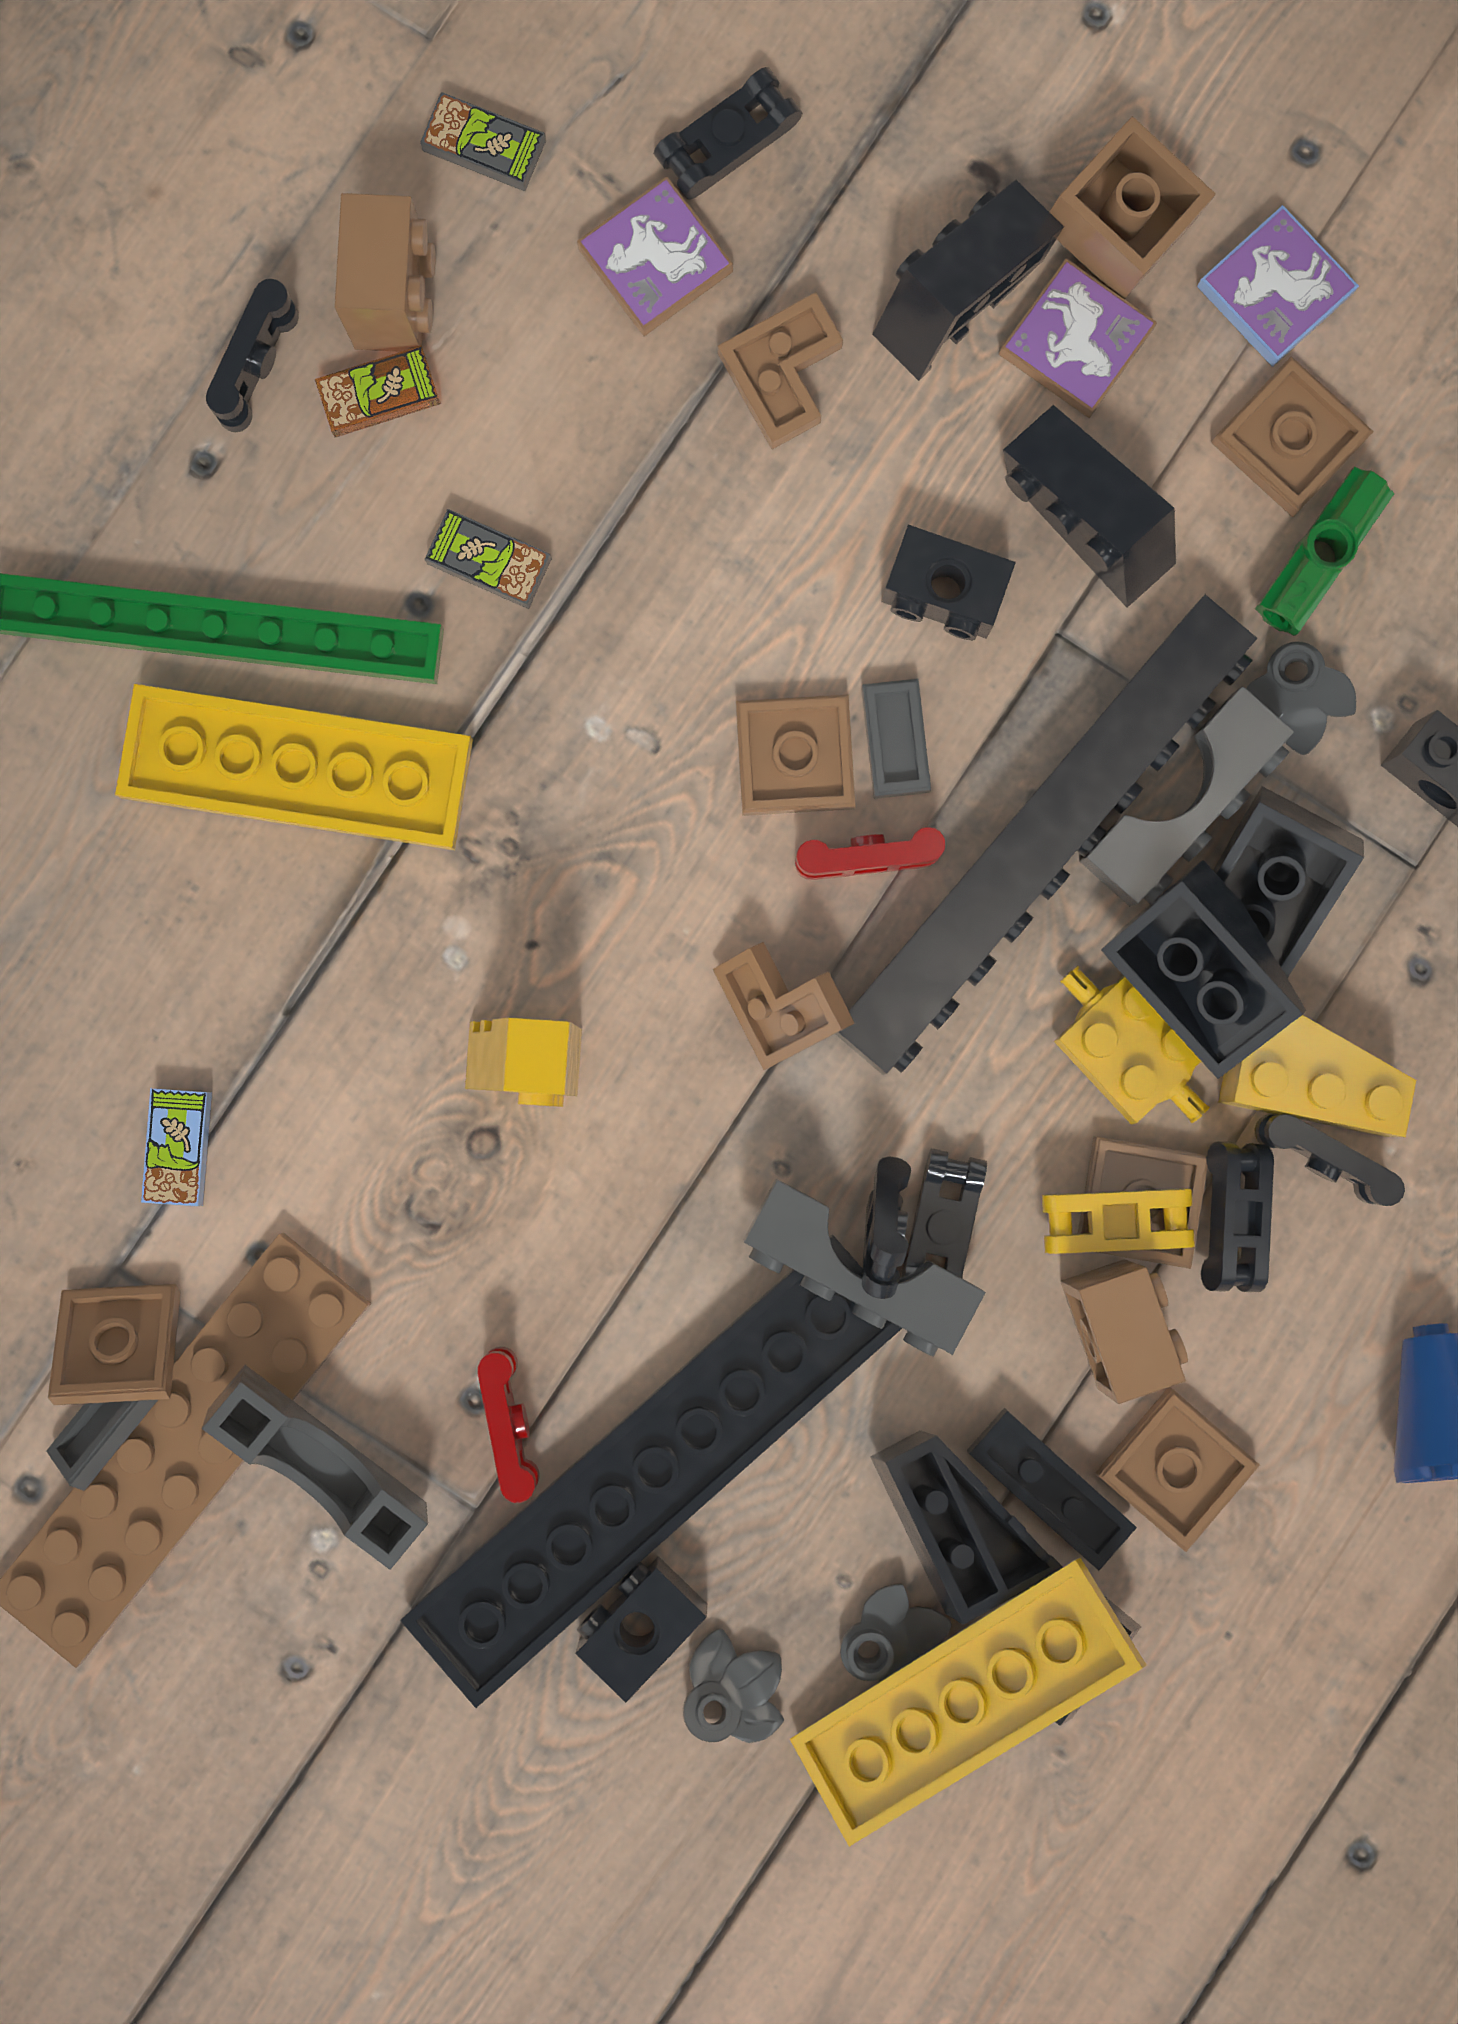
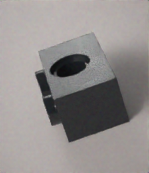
[881,524,1016,641]
[1381,710,1458,827]
[575,1556,708,1703]

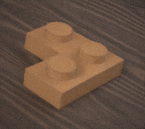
[718,292,843,449]
[713,942,855,1070]

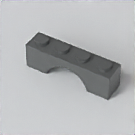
[1080,686,1294,907]
[743,1179,986,1357]
[202,1365,428,1570]

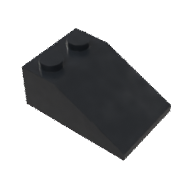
[1213,786,1364,978]
[1101,860,1306,1079]

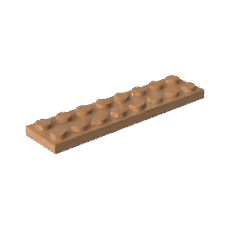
[0,1233,371,1668]

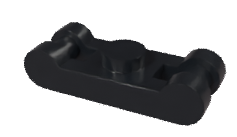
[653,67,803,200]
[206,279,299,432]
[1254,1114,1405,1206]
[1201,1141,1274,1292]
[901,1148,987,1279]
[862,1156,912,1299]

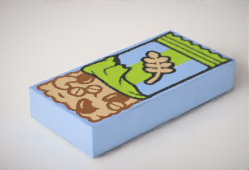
[141,1088,212,1206]

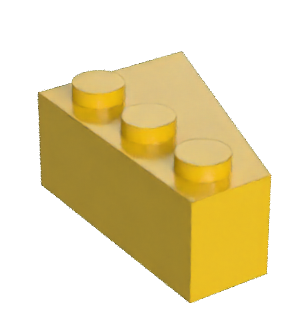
[1218,1015,1417,1137]
[465,1018,582,1107]

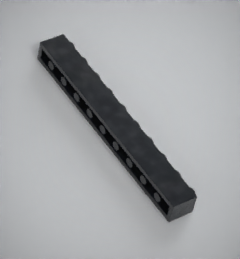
[835,594,1258,1075]

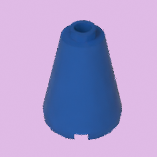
[1394,1323,1458,1483]

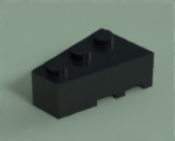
[872,180,1064,381]
[1003,405,1176,608]
[870,1431,1063,1624]

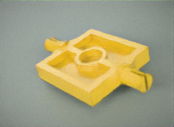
[1054,965,1210,1125]

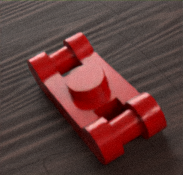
[795,827,945,880]
[477,1347,540,1503]

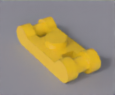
[1042,1188,1195,1254]

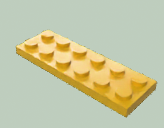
[115,684,473,850]
[790,1558,1147,1847]

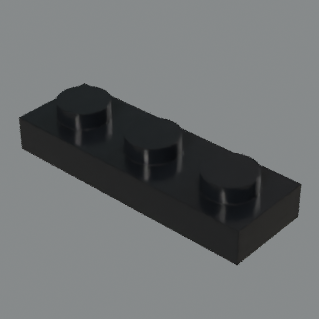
[967,1408,1137,1571]

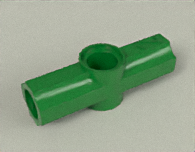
[1255,467,1395,636]

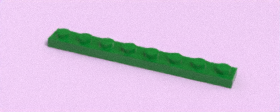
[0,573,444,684]

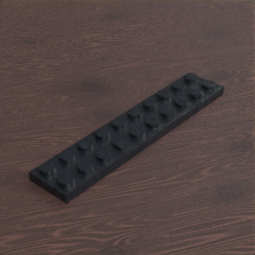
[400,1234,902,1708]

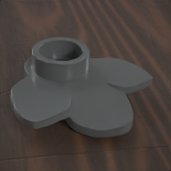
[1246,641,1356,755]
[840,1584,952,1682]
[683,1629,784,1743]

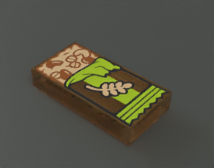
[315,345,441,438]

